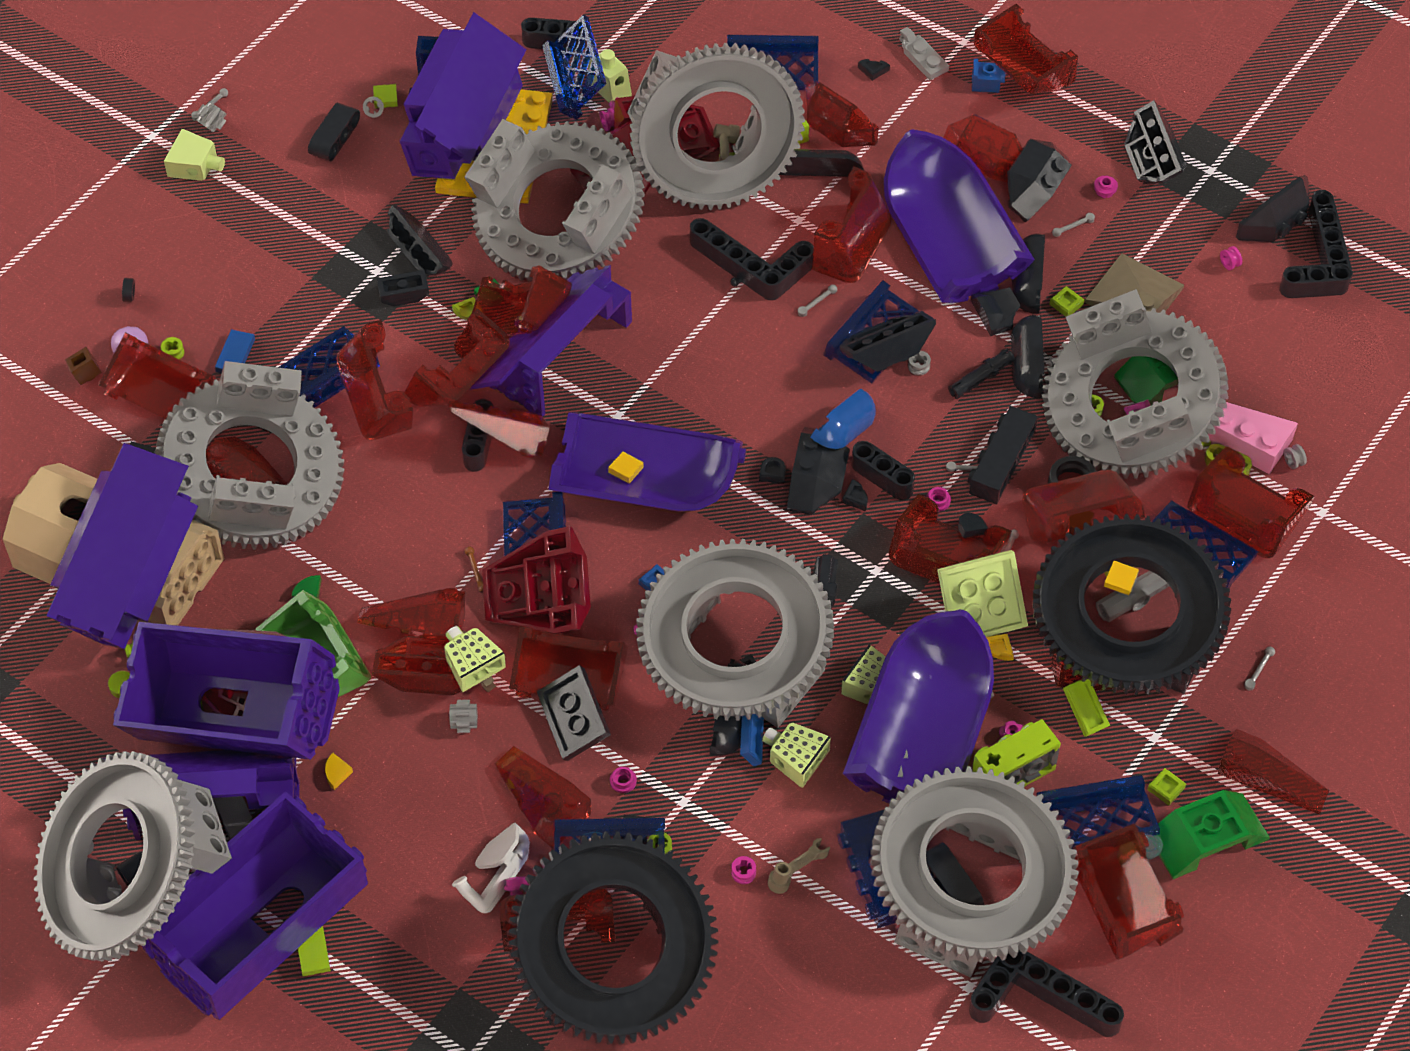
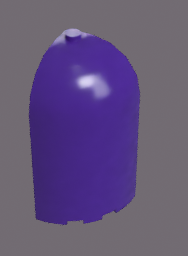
[884,129,1035,303]
[548,412,746,511]
[843,609,994,804]

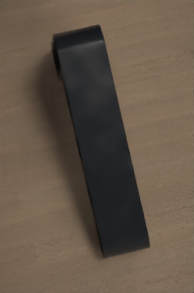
[1279,190,1353,298]
[690,218,815,300]
[969,950,1124,1037]

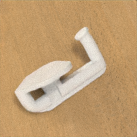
[452,823,530,913]

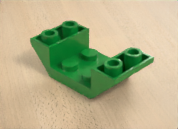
[1114,356,1178,406]
[1147,790,1270,879]

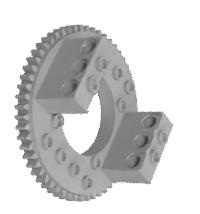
[628,43,805,210]
[465,119,645,285]
[1042,289,1229,479]
[155,361,344,550]
[636,539,834,728]
[34,751,232,962]
[870,766,1079,978]

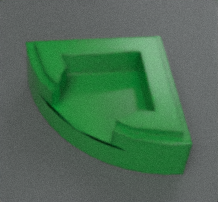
[291,575,321,599]

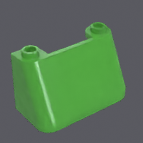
[256,590,372,697]

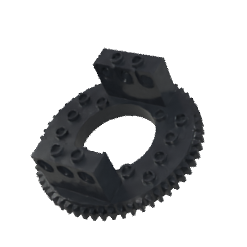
[1032,514,1231,695]
[507,831,719,1045]

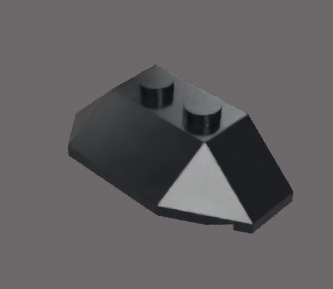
[1125,100,1186,184]
[1007,139,1072,222]
[1236,175,1309,242]
[840,311,936,371]
[787,427,850,515]

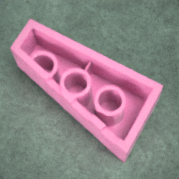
[1208,402,1298,474]

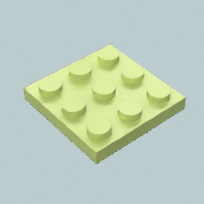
[937,550,1028,637]

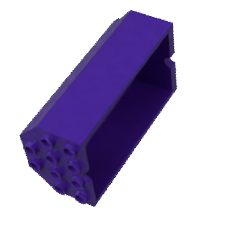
[113,622,340,760]
[142,791,368,1020]

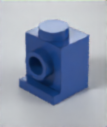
[972,59,1005,93]

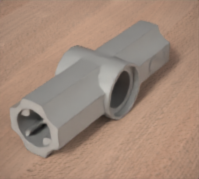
[1095,571,1169,622]

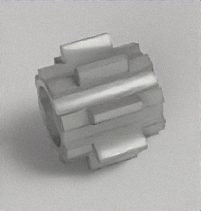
[196,101,227,132]
[449,700,478,733]

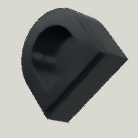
[759,457,786,484]
[958,513,988,538]

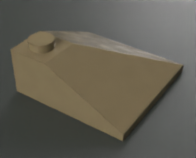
[1085,253,1184,313]

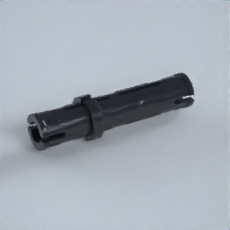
[948,348,1015,399]

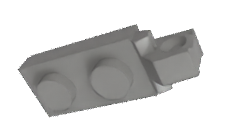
[899,27,949,80]

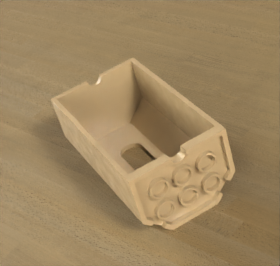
[3,463,225,626]

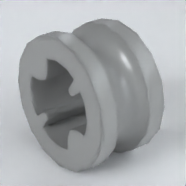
[363,96,384,118]
[908,351,931,375]
[1284,444,1307,469]

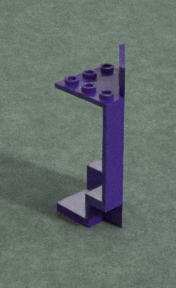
[400,12,527,179]
[464,265,632,417]
[46,443,198,649]
[103,750,300,840]

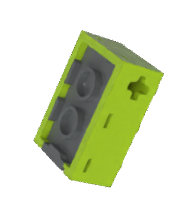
[972,719,1061,787]

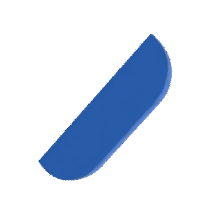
[810,388,876,449]

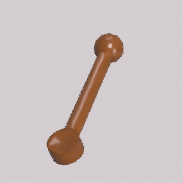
[464,546,483,592]

